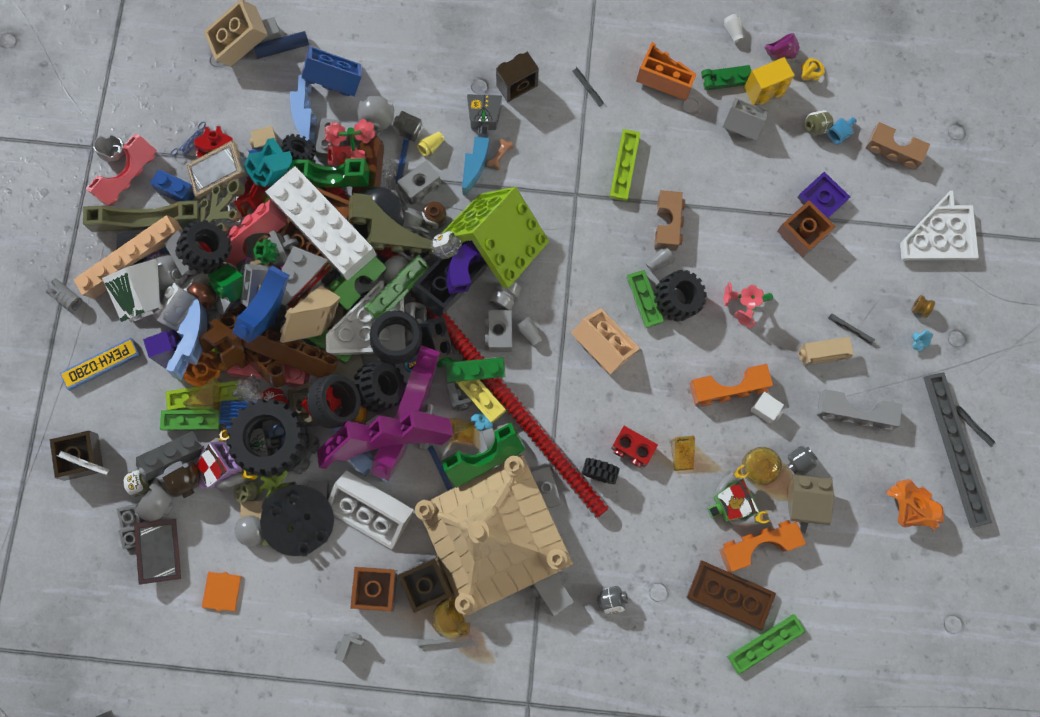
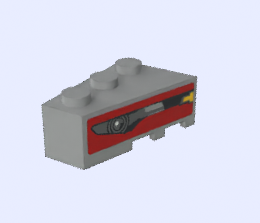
[280,246,334,311]

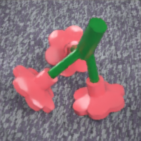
[325,119,376,160]
[723,282,773,328]

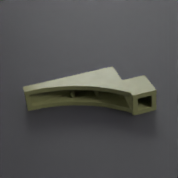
[348,193,447,256]

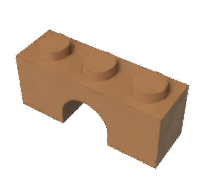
[865,122,930,170]
[654,190,685,251]

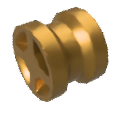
[911,295,935,318]

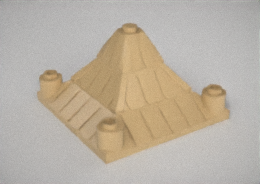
[415,454,574,617]

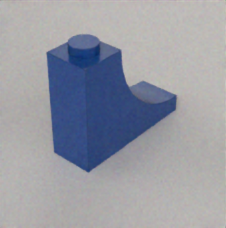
[233,266,290,343]

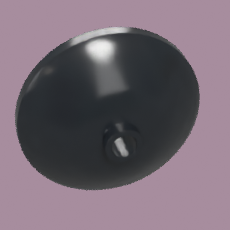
[353,187,404,241]

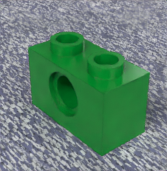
[208,263,244,303]

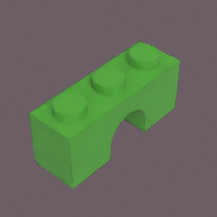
[328,256,386,310]

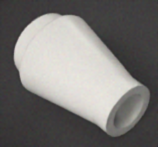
[723,14,744,43]

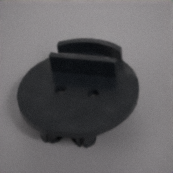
[260,481,334,557]

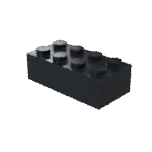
[411,240,488,317]

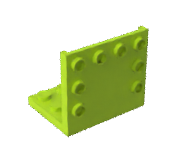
[437,187,549,289]

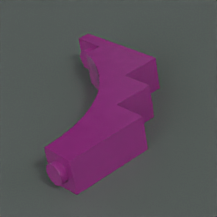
[370,345,440,481]
[317,410,453,469]

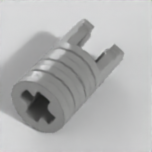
[46,278,82,312]

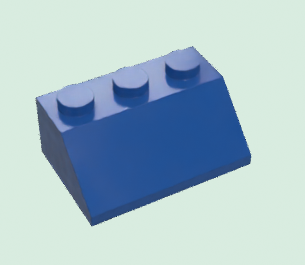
[301,46,362,97]

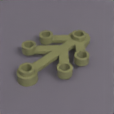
[199,180,245,233]

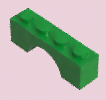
[289,158,370,187]
[442,423,526,488]

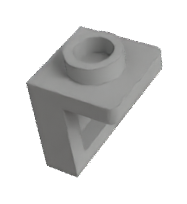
[334,632,365,662]

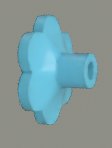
[912,330,933,352]

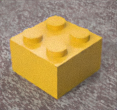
[744,57,795,105]

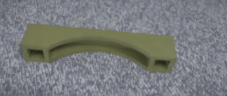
[83,200,201,232]

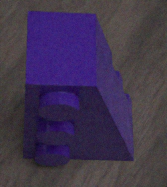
[143,329,182,369]

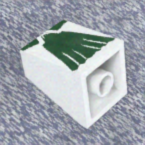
[102,259,160,323]

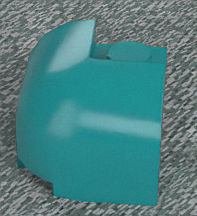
[244,138,292,187]

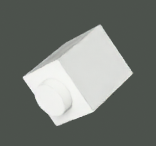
[750,392,784,424]

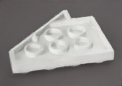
[900,191,979,261]
[326,281,406,355]

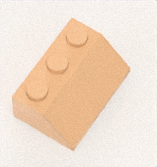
[571,308,640,374]

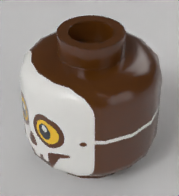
[422,201,447,229]

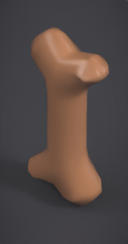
[486,139,514,170]

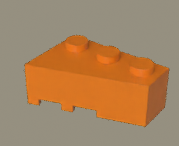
[636,42,697,101]

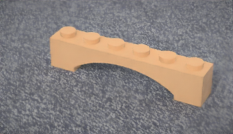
[73,215,182,299]

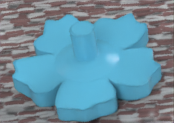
[471,410,493,431]

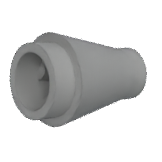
[646,247,675,273]
[517,317,543,346]

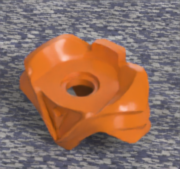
[886,479,944,533]

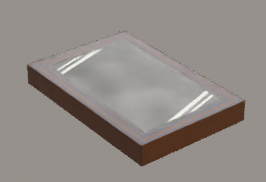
[134,519,181,585]

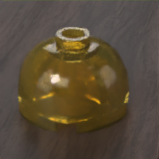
[742,447,782,486]
[432,596,470,639]

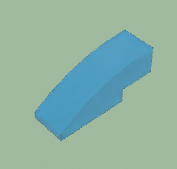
[462,137,490,195]

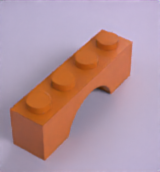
[689,364,773,407]
[719,520,806,572]

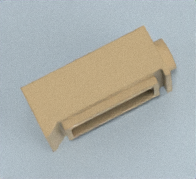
[799,337,854,366]

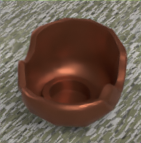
[187,282,216,311]

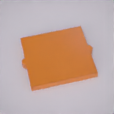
[202,572,242,611]

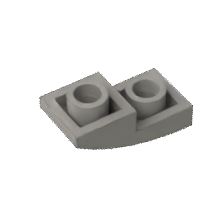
[116,503,142,549]

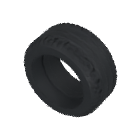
[370,310,422,364]
[306,374,361,429]

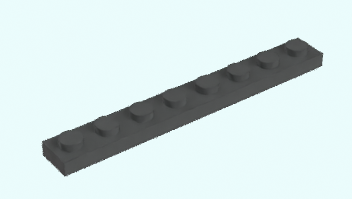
[923,372,992,528]

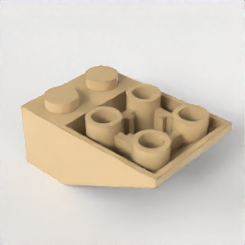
[280,285,341,343]

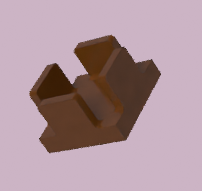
[199,319,248,372]

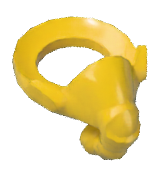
[801,58,825,81]

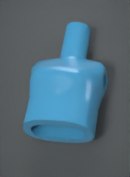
[827,117,857,144]

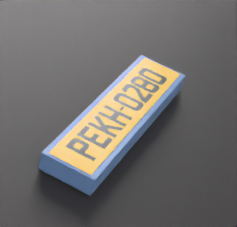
[60,338,141,391]

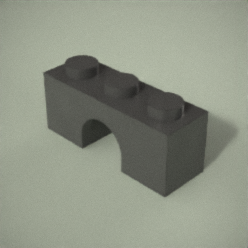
[136,431,202,482]

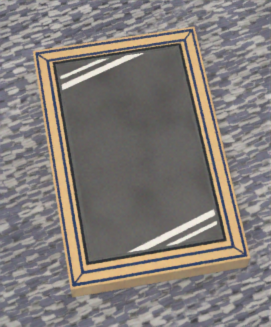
[186,140,246,199]

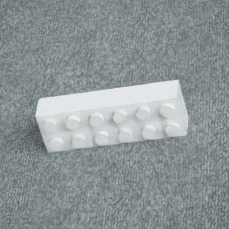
[265,167,376,281]

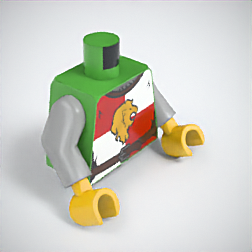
[707,465,771,527]

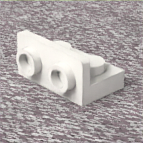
[153,283,198,331]

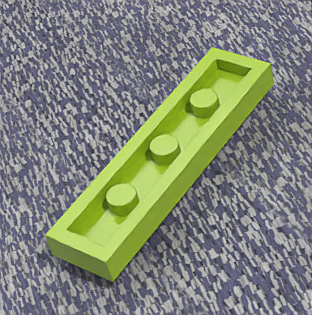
[609,129,641,202]
[165,380,247,410]

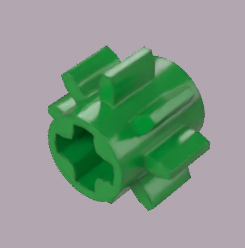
[253,239,279,264]

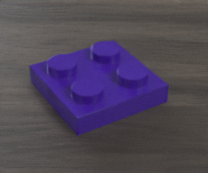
[797,172,851,218]

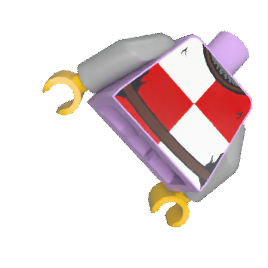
[196,430,258,489]

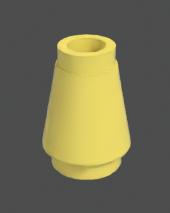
[417,132,445,157]

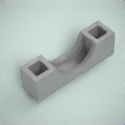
[817,389,902,432]

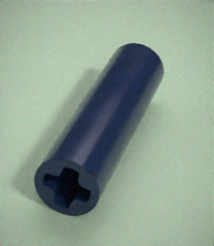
[254,31,309,59]

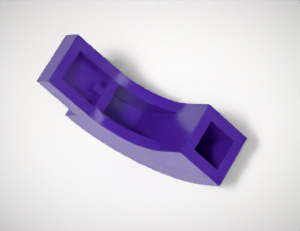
[446,241,485,294]

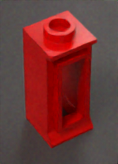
[233,176,271,217]

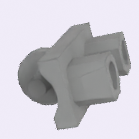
[268,230,299,268]

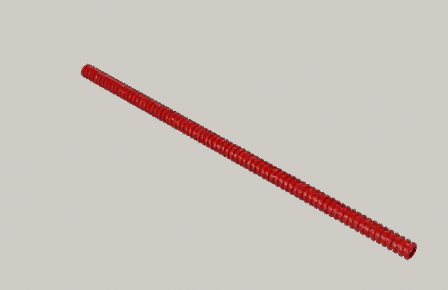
[322,187,609,518]

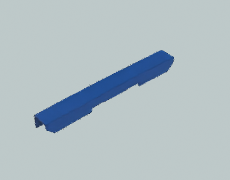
[396,138,410,184]
[428,445,453,491]

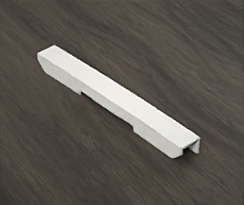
[58,451,109,475]

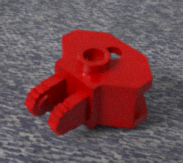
[194,126,233,159]

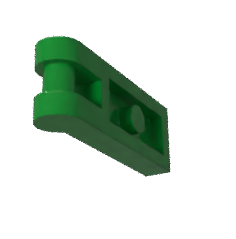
[701,65,751,90]

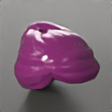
[764,33,800,60]

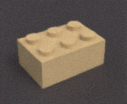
[204,0,268,67]

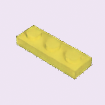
[456,380,507,424]

